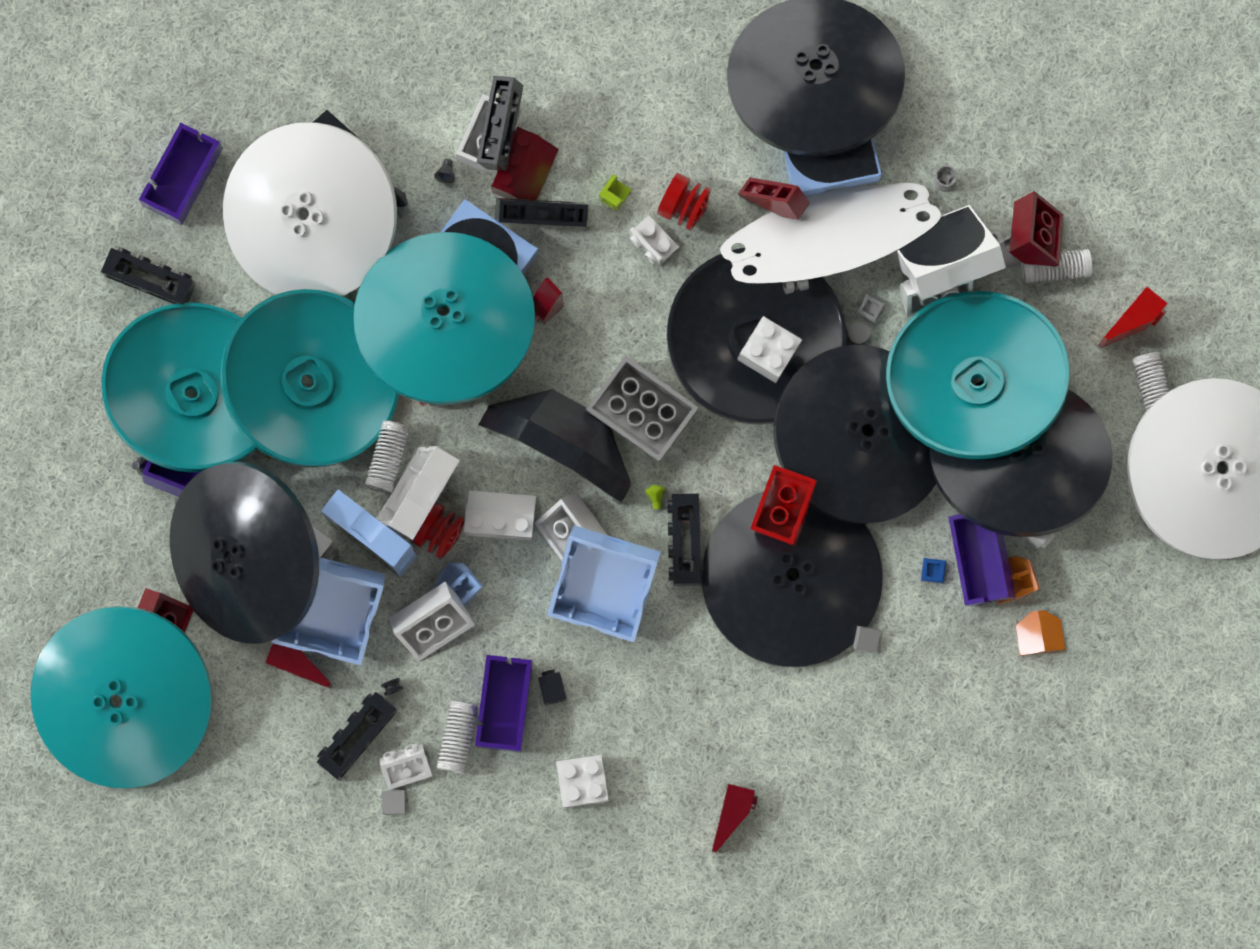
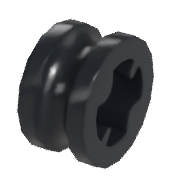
[381,678,404,696]

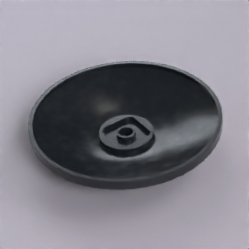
[727,0,905,156]
[666,248,846,425]
[773,345,936,524]
[930,381,1113,537]
[170,462,319,644]
[701,491,883,667]

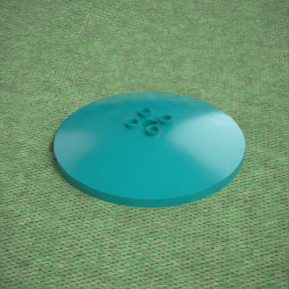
[354,232,535,405]
[220,289,399,468]
[886,291,1069,459]
[101,303,258,472]
[30,606,213,788]

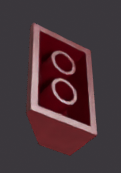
[491,127,559,200]
[1009,191,1064,267]
[138,588,194,633]

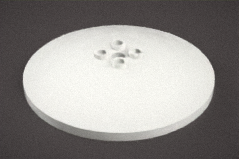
[223,122,397,296]
[1127,378,1260,559]

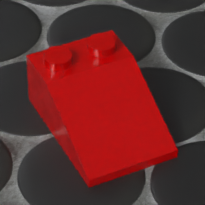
[1098,287,1168,348]
[750,465,817,546]

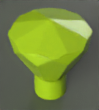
[644,484,666,509]

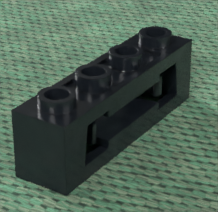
[477,76,524,171]
[495,198,588,227]
[101,247,196,305]
[667,493,701,586]
[317,692,398,781]

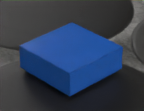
[921,558,946,584]

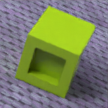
[599,174,631,211]

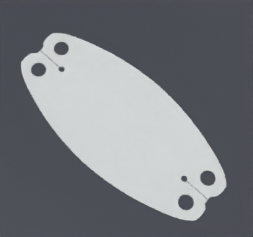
[720,183,941,283]

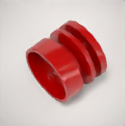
[657,172,712,231]
[408,502,465,560]

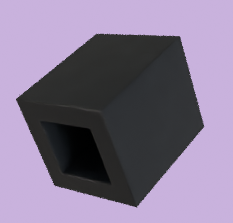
[538,669,567,705]

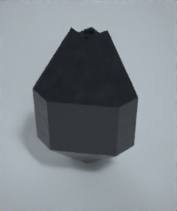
[478,389,631,505]

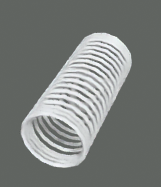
[1021,249,1092,284]
[1132,352,1169,413]
[365,421,410,493]
[437,701,478,774]

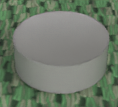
[847,322,870,345]

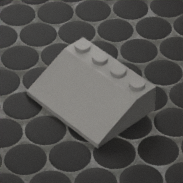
[586,356,699,462]

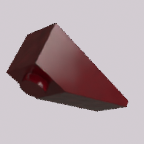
[738,177,810,220]
[533,277,564,324]
[265,643,332,689]
[711,784,758,853]

